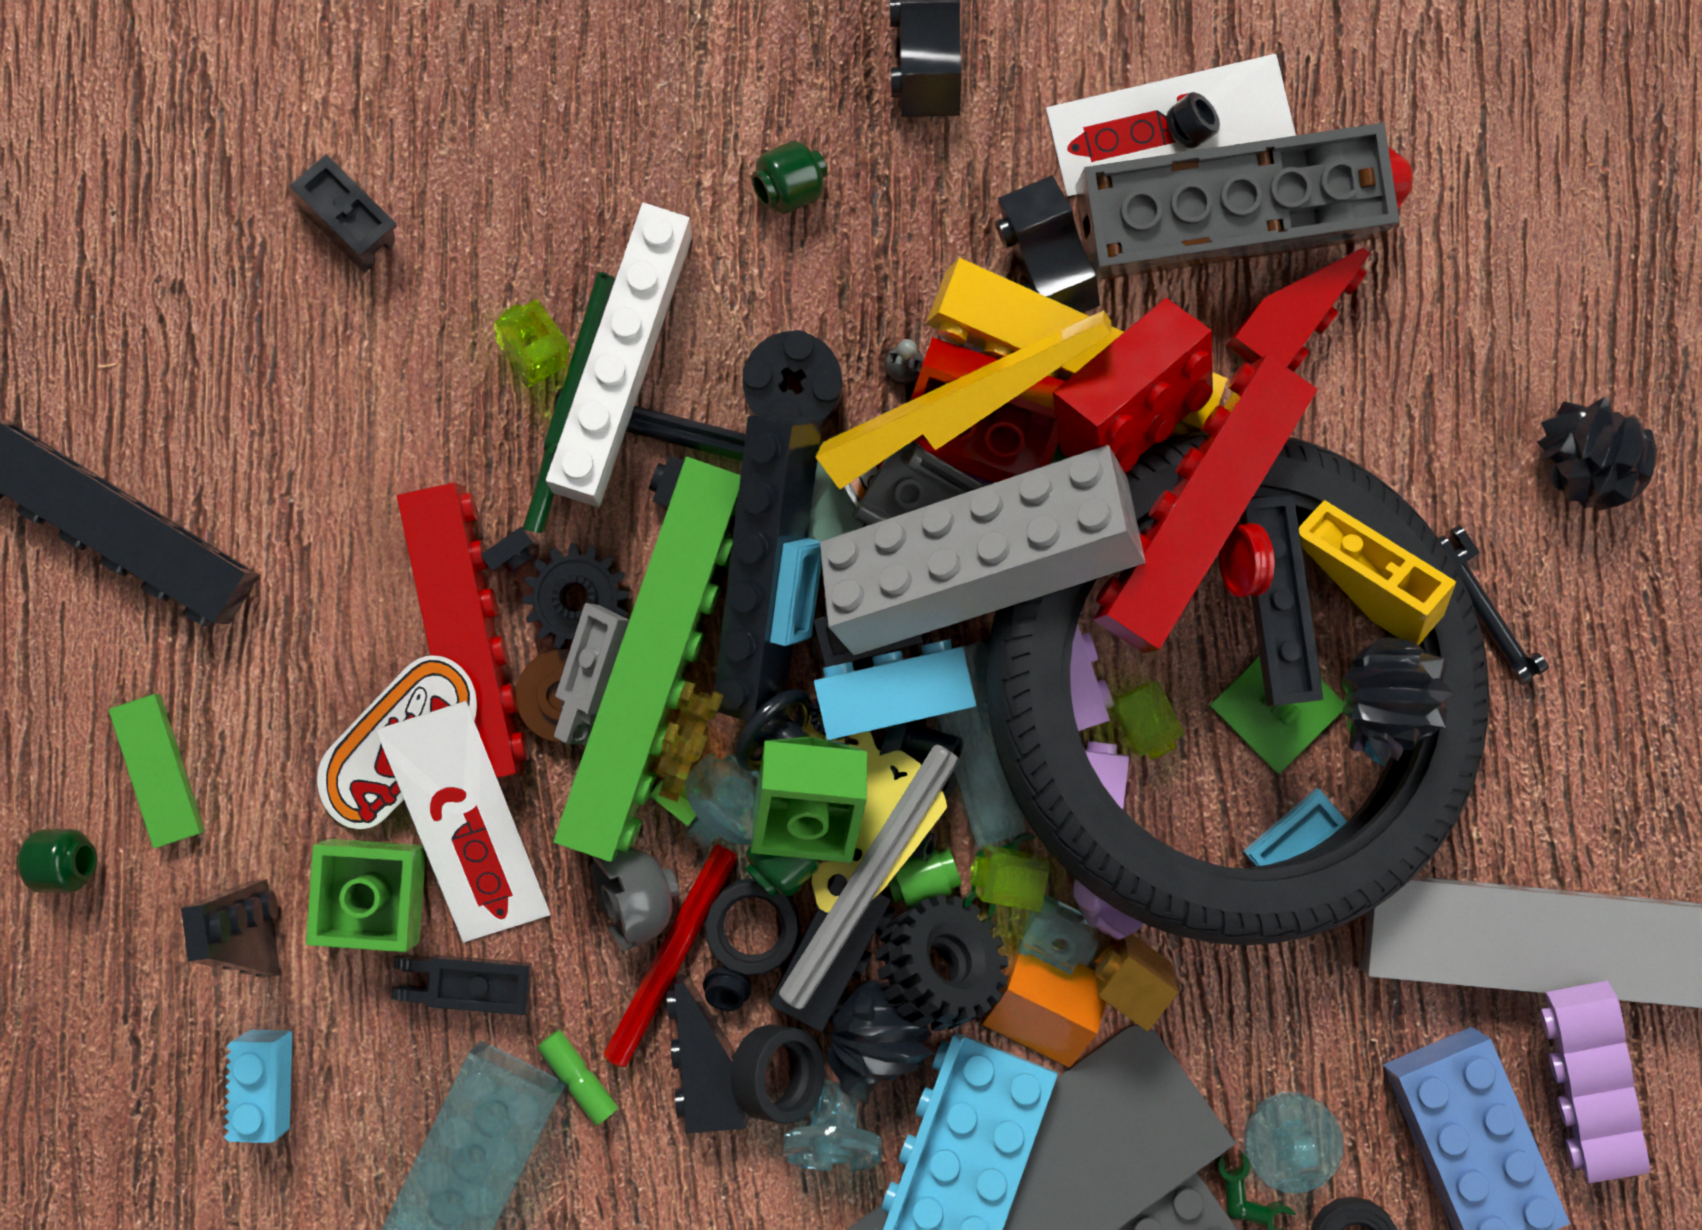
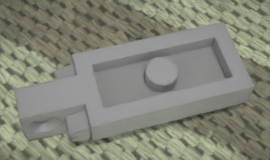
[554,603,629,745]

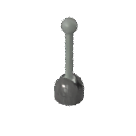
[885,339,924,385]

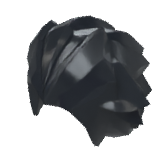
[1537,396,1657,510]
[1342,637,1455,767]
[827,979,934,1104]

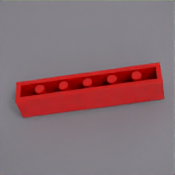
[1093,354,1318,653]
[396,482,529,778]

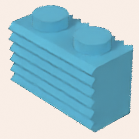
[224,1030,292,1143]

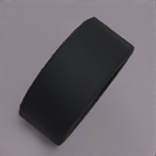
[705,878,799,975]
[730,1024,825,1125]

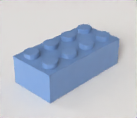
[1383,1027,1570,1230]

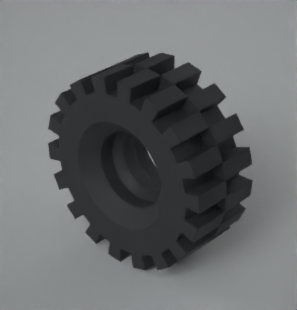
[876,895,1008,1031]

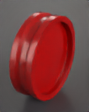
[1219,523,1275,597]

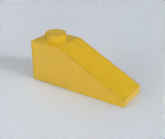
[1299,500,1456,645]

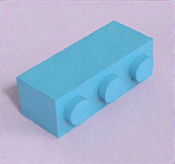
[814,639,976,740]

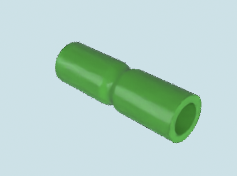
[536,1029,619,1126]

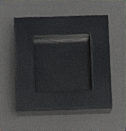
[649,455,685,509]
[481,527,540,574]

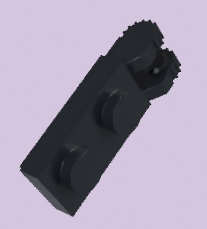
[391,955,532,1015]

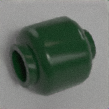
[751,140,827,214]
[16,829,98,893]
[745,845,819,898]

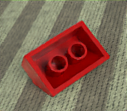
[911,337,1065,482]

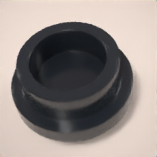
[703,966,752,1011]

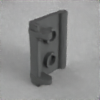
[852,441,988,526]

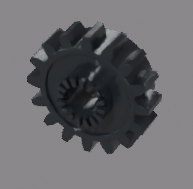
[521,543,632,649]

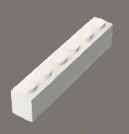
[546,202,692,508]

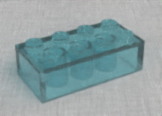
[381,1040,567,1230]

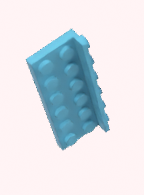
[874,1033,1059,1230]

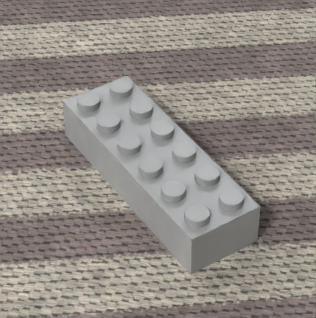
[820,445,1146,655]

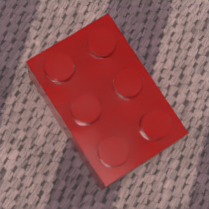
[1053,298,1213,473]

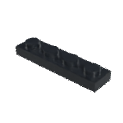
[1240,495,1324,707]

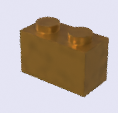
[1094,934,1179,1032]

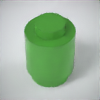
[888,847,962,909]

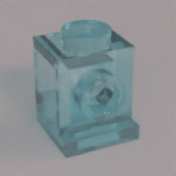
[1018,893,1099,975]

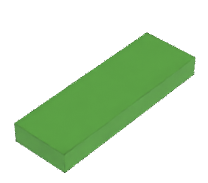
[108,693,205,849]

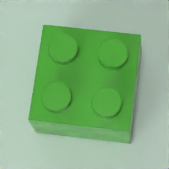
[306,839,426,952]

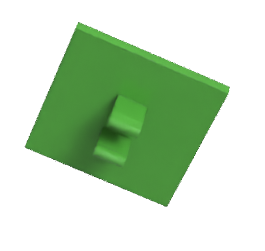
[1209,656,1346,774]

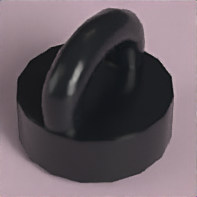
[1166,92,1220,149]

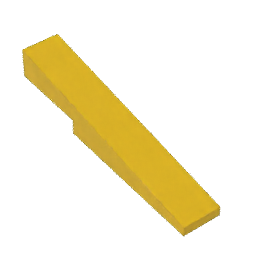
[815,310,1111,490]

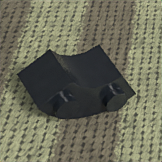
[889,0,961,117]
[995,175,1100,313]

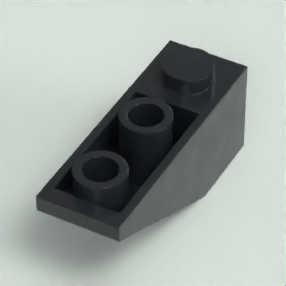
[667,975,749,1134]

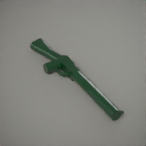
[523,272,616,533]

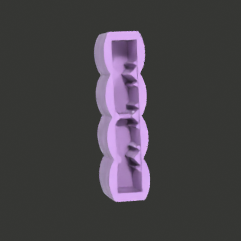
[1540,980,1650,1184]

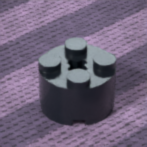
[742,330,842,428]

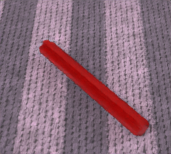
[604,844,738,1068]

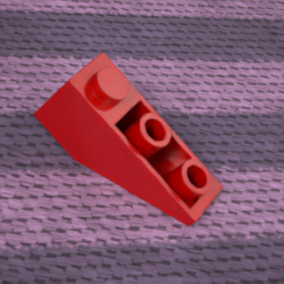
[1226,248,1371,372]

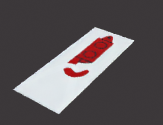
[1046,54,1296,196]
[376,701,551,943]

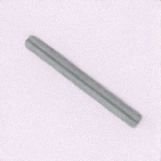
[779,745,959,1009]

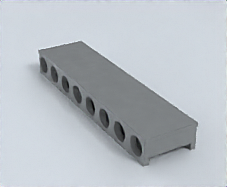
[1358,876,1702,1008]

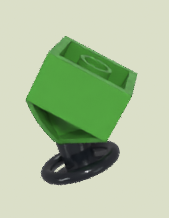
[735,689,867,863]

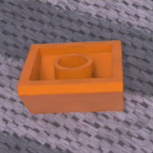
[982,935,1106,1068]

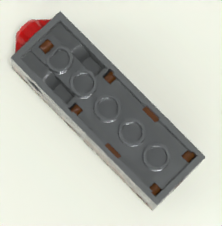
[1075,123,1413,281]

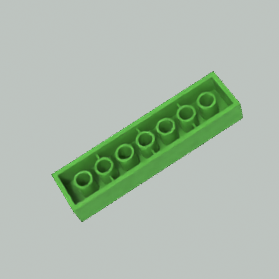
[553,456,741,862]

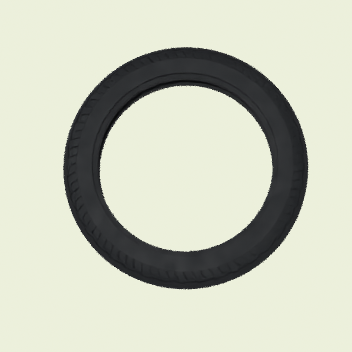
[986,431,1489,945]

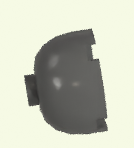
[591,848,679,951]

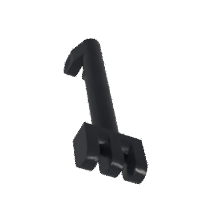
[1439,525,1549,685]

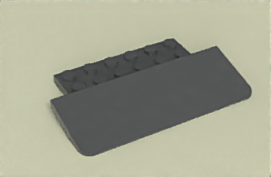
[846,1024,1238,1230]

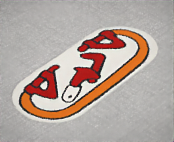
[317,656,477,829]

